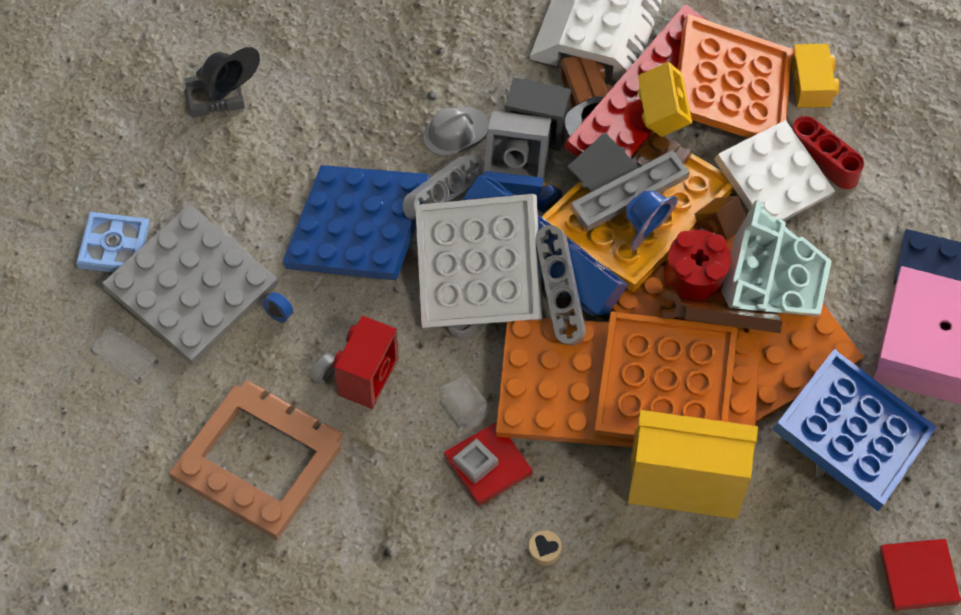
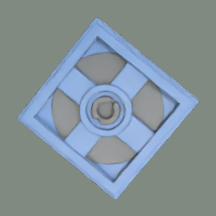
[76,212,150,273]

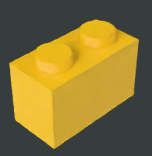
[791,44,839,108]
[638,62,692,137]

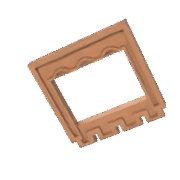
[169,380,343,540]

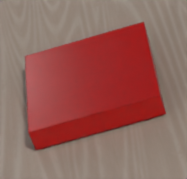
[444,422,533,506]
[879,539,961,611]

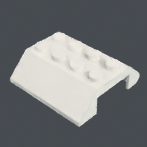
[530,0,662,82]

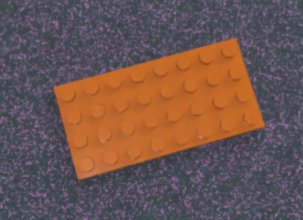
[496,318,759,456]

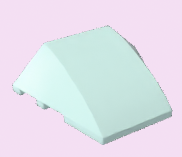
[721,199,832,316]

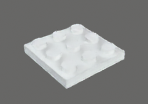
[714,120,835,221]

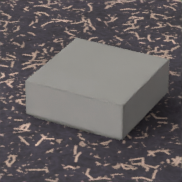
[453,438,498,484]

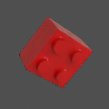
[333,315,399,409]

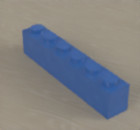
[462,175,629,316]

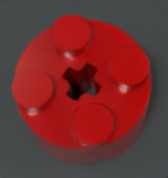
[663,230,731,301]

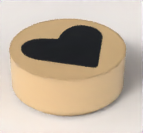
[529,531,562,566]

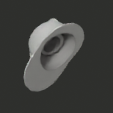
[423,107,489,156]

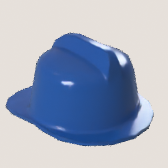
[626,191,678,251]

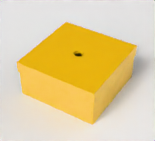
[628,410,758,519]

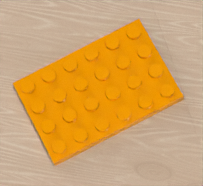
[542,132,735,292]

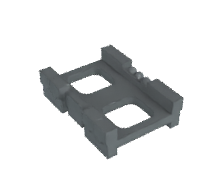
[184,76,245,118]

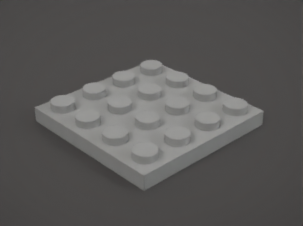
[102,204,278,365]

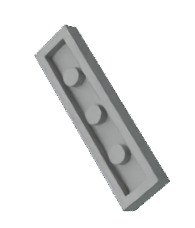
[570,150,690,232]

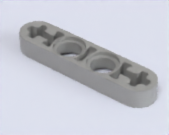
[403,155,482,221]
[536,225,586,346]

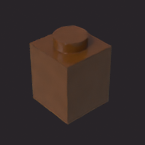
[694,196,746,240]

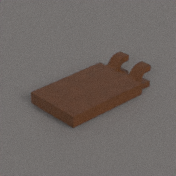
[659,287,782,333]

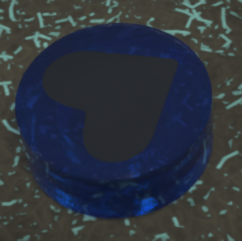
[537,184,562,214]

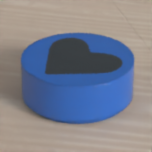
[262,292,293,323]

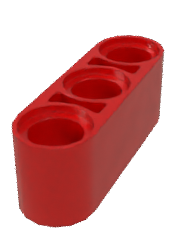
[792,116,865,189]

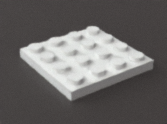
[416,194,544,328]

